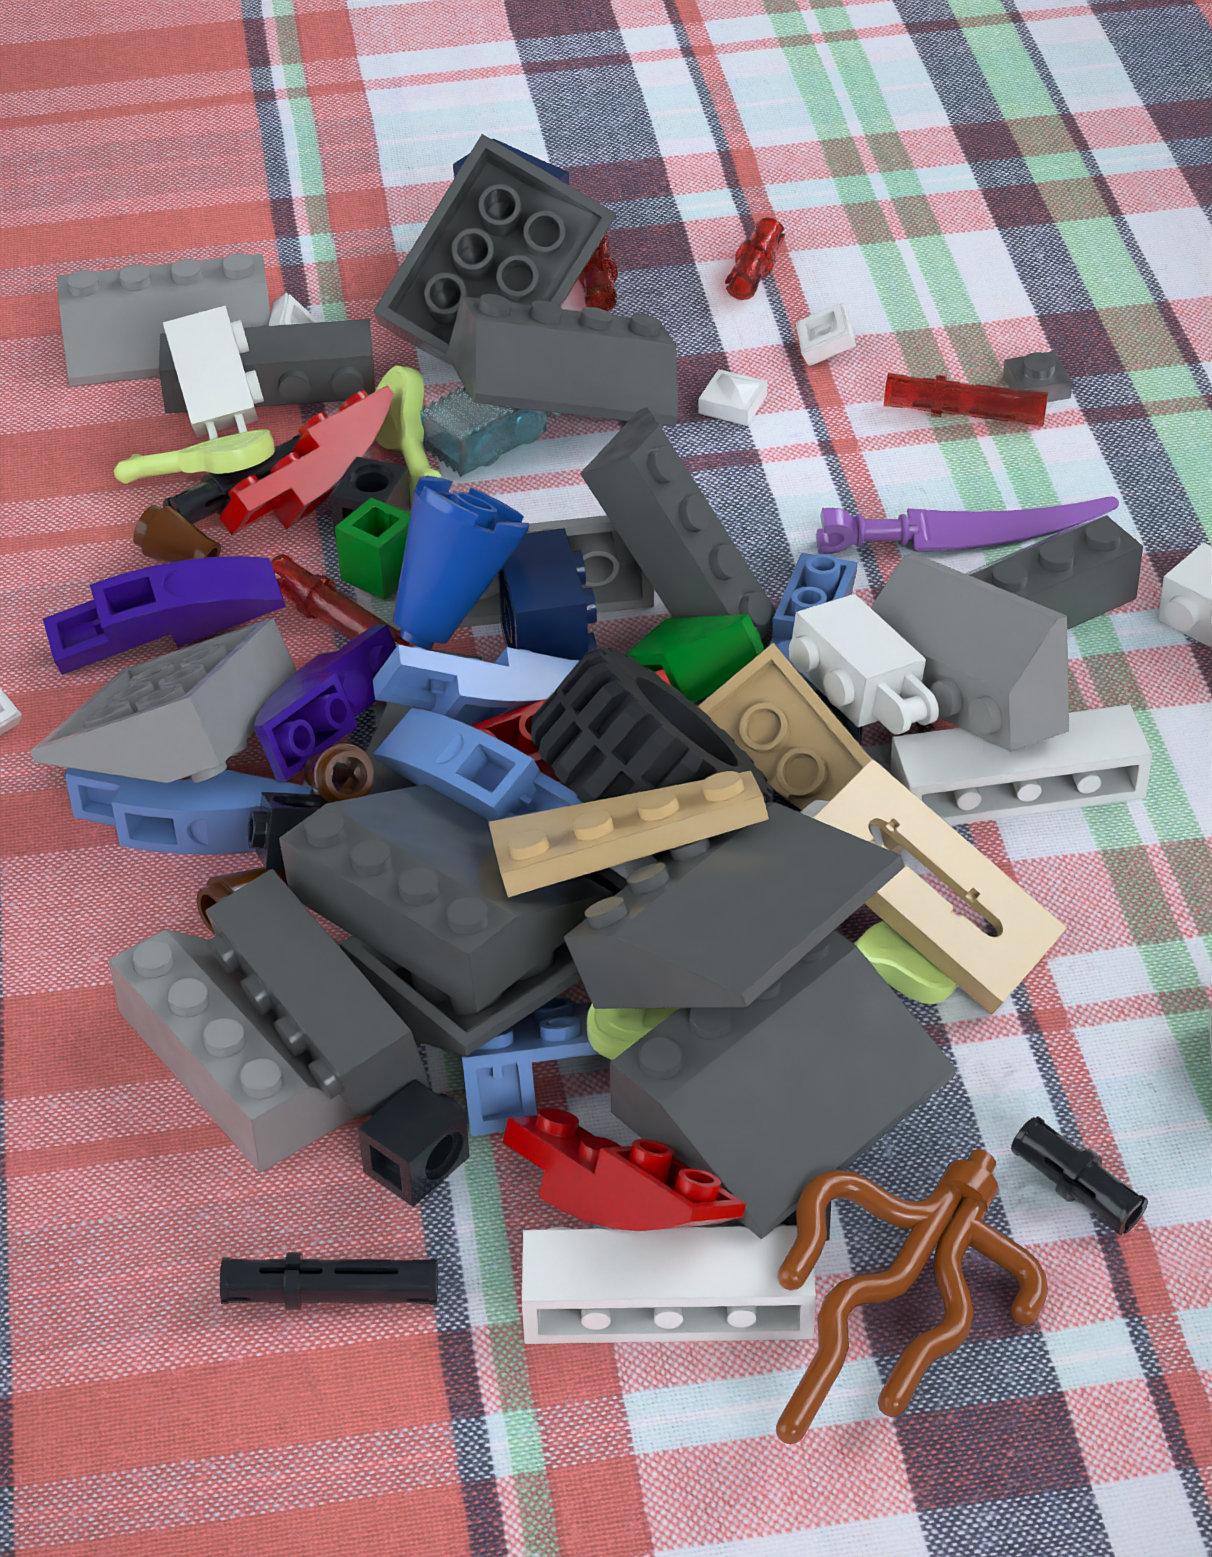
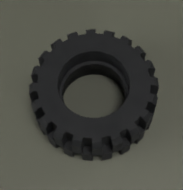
[531,647,773,861]

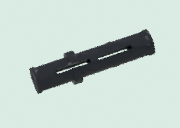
[163,434,302,524]
[220,1252,438,1310]

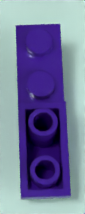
[43,556,286,675]
[254,624,396,782]

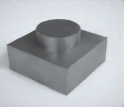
[1003,351,1073,407]

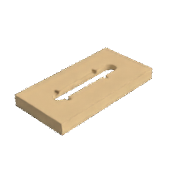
[814,759,1067,1015]

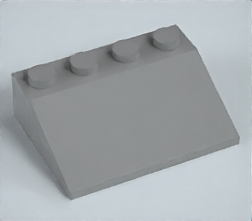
[30,618,297,783]

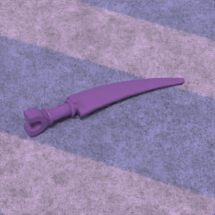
[816,496,1119,554]

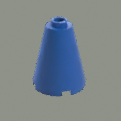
[393,476,530,649]

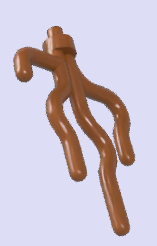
[775,1149,1048,1444]

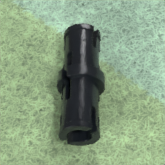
[1011,1116,1148,1235]

